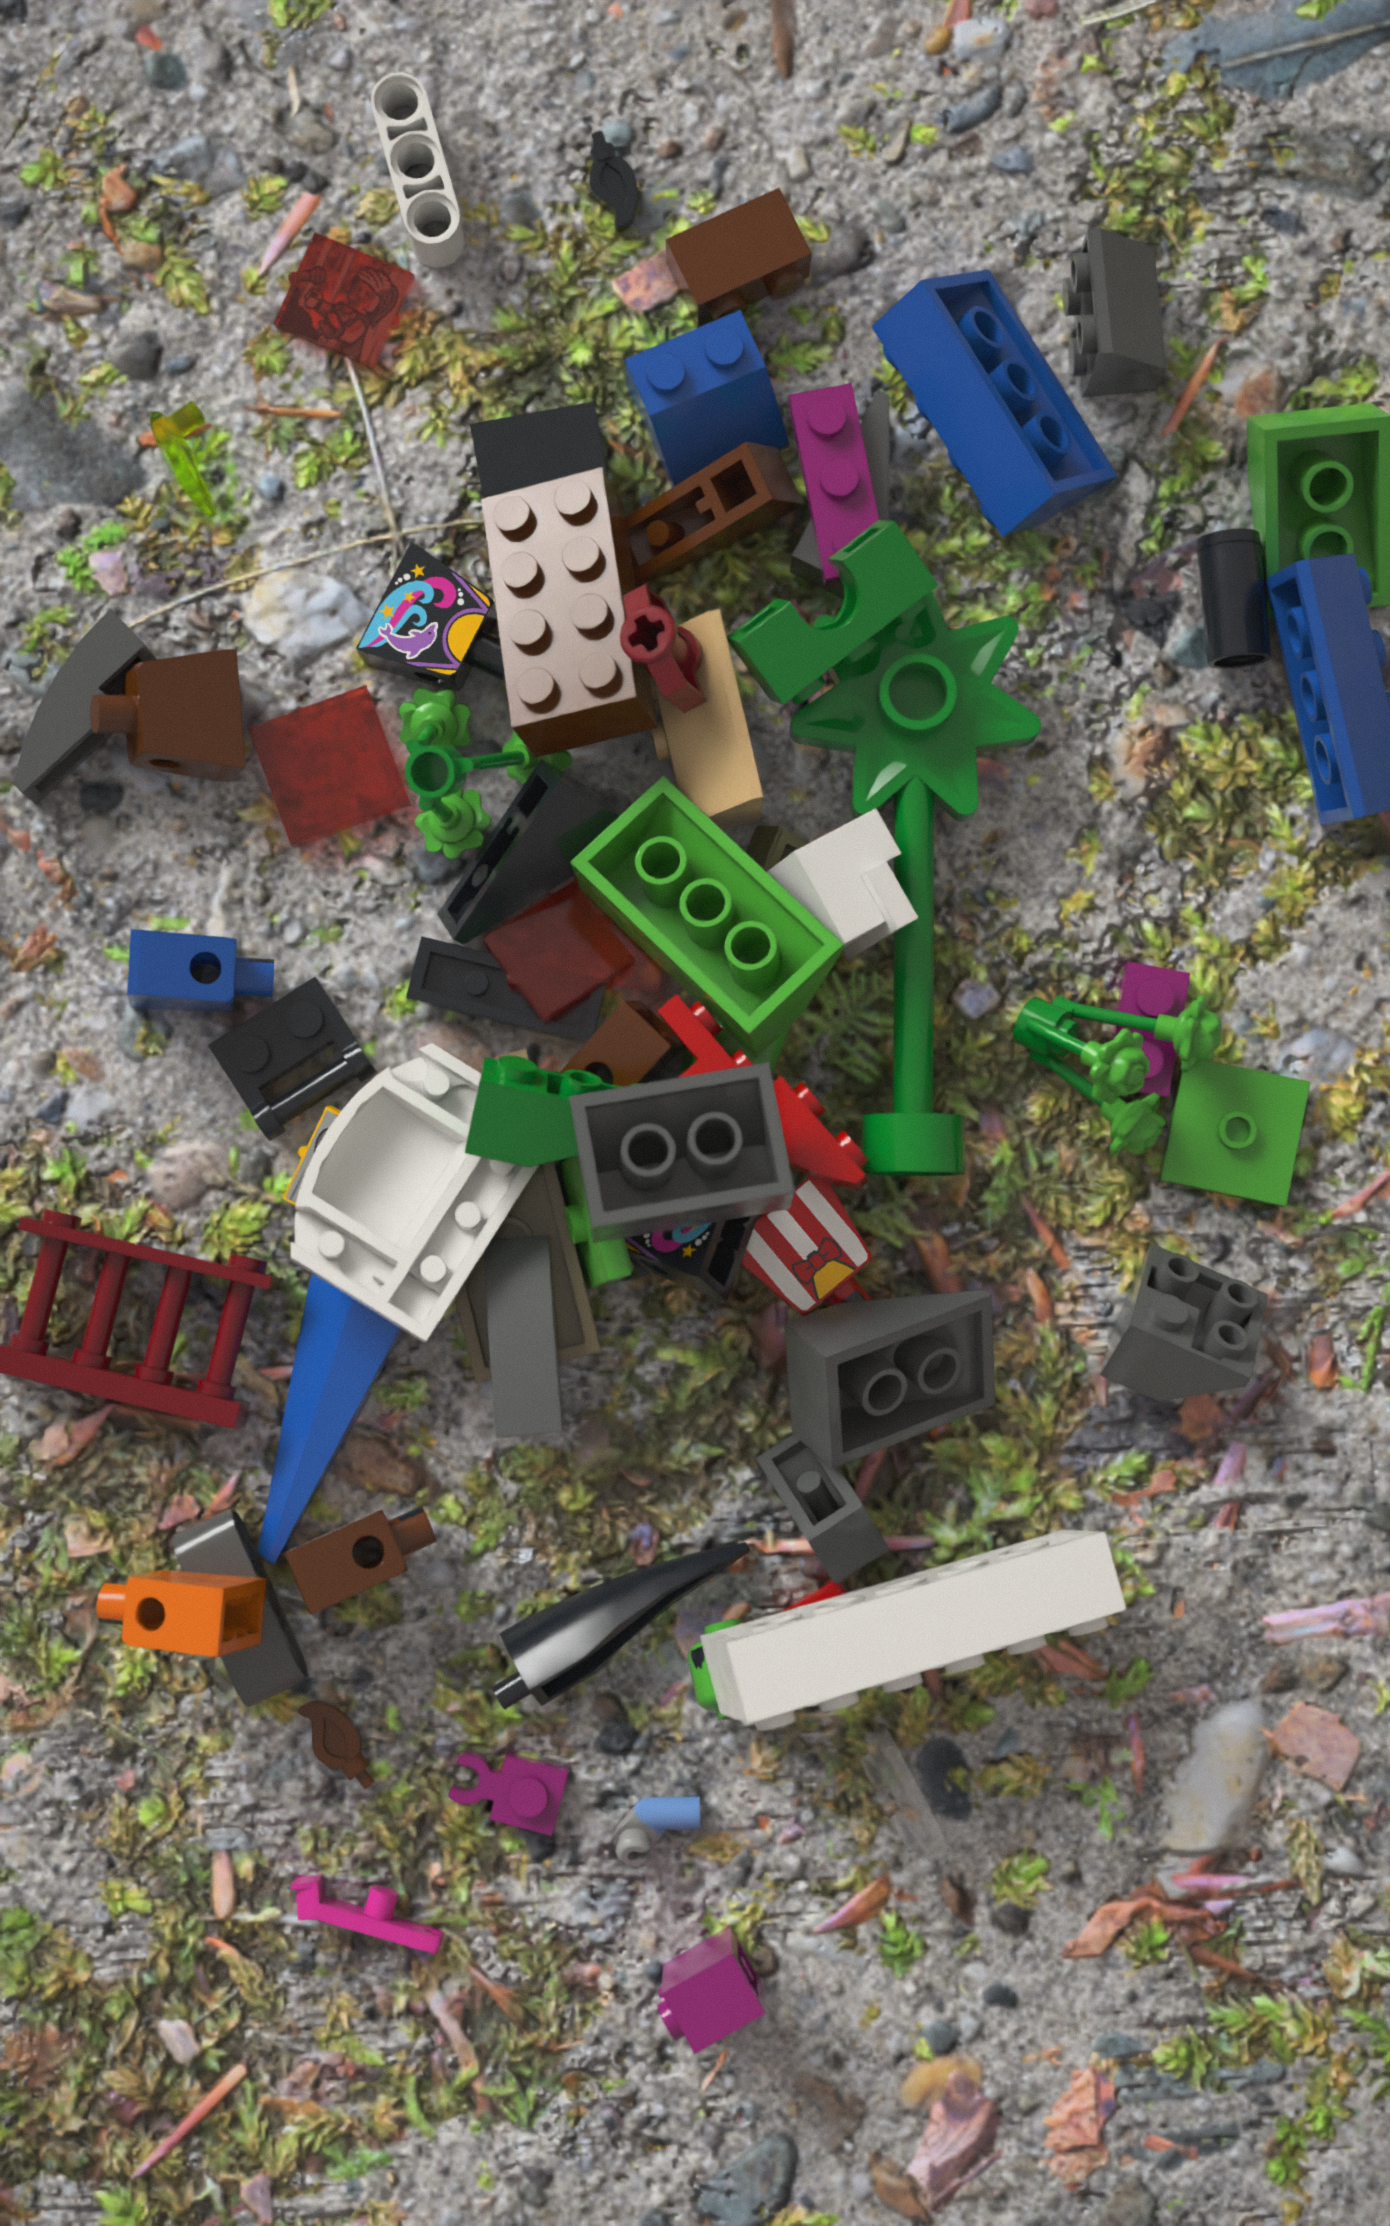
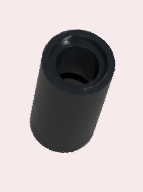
[1196,528,1271,669]

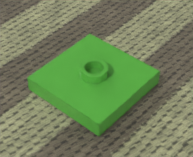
[1157,1059,1310,1207]
[556,1156,633,1290]

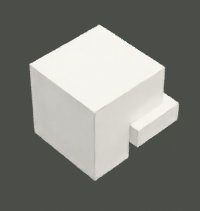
[767,808,918,960]

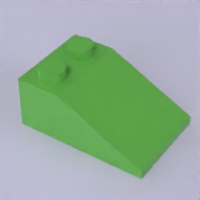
[1247,403,1390,619]

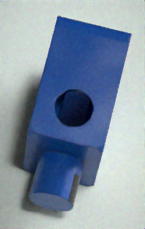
[127,929,274,1012]

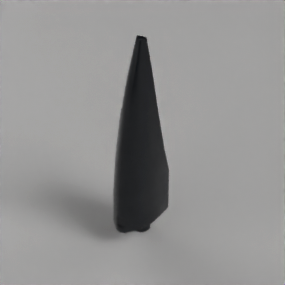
[492,1542,751,1710]

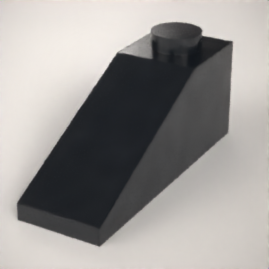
[437,759,619,945]

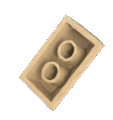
[649,609,763,830]

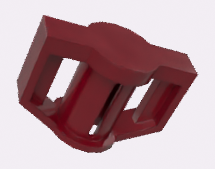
[620,584,707,713]

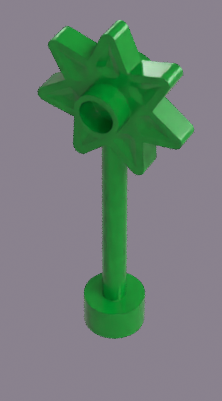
[789,591,1041,1176]

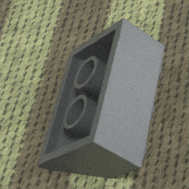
[569,1062,795,1243]

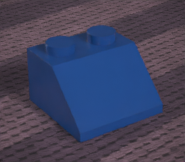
[624,310,790,488]

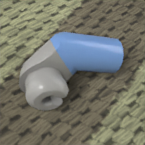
[613,1796,700,1867]

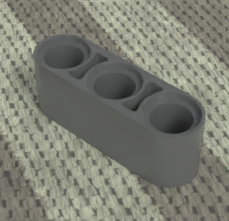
[172,1508,309,1707]

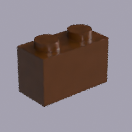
[666,188,812,328]

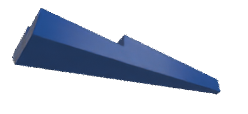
[258,1273,404,1564]

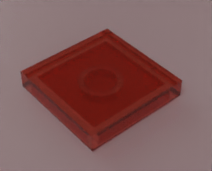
[248,685,411,848]

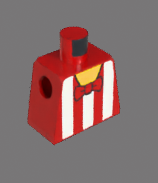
[741,1176,873,1317]

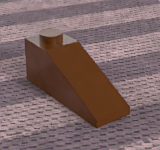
[625,442,803,588]

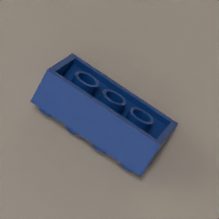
[872,269,1118,537]
[1265,553,1390,825]

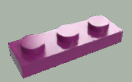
[788,383,879,586]

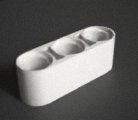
[371,72,465,268]

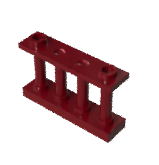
[0,1209,282,1429]

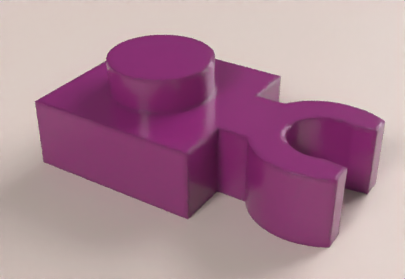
[448,1751,569,1836]

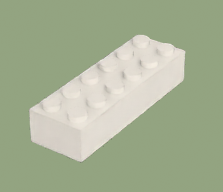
[700,1530,1127,1731]

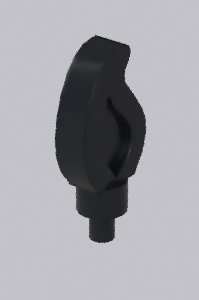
[590,131,638,233]

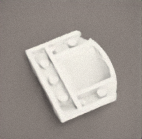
[290,1043,540,1343]

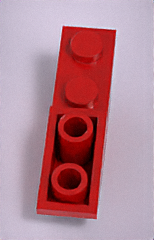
[657,994,868,1190]

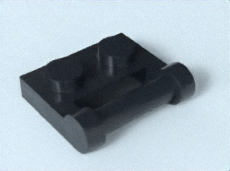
[208,977,377,1141]

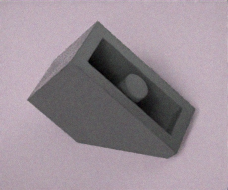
[756,1434,890,1585]

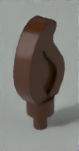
[299,1700,375,1789]

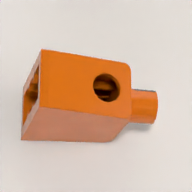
[96,1570,267,1657]

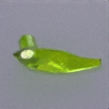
[150,401,217,518]

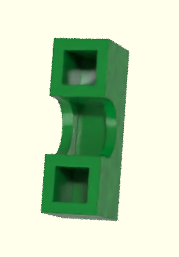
[727,520,938,705]

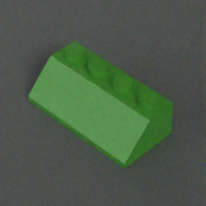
[570,776,844,1058]

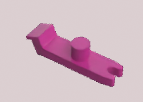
[291,1874,444,1954]

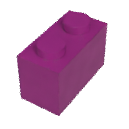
[657,1925,765,2054]

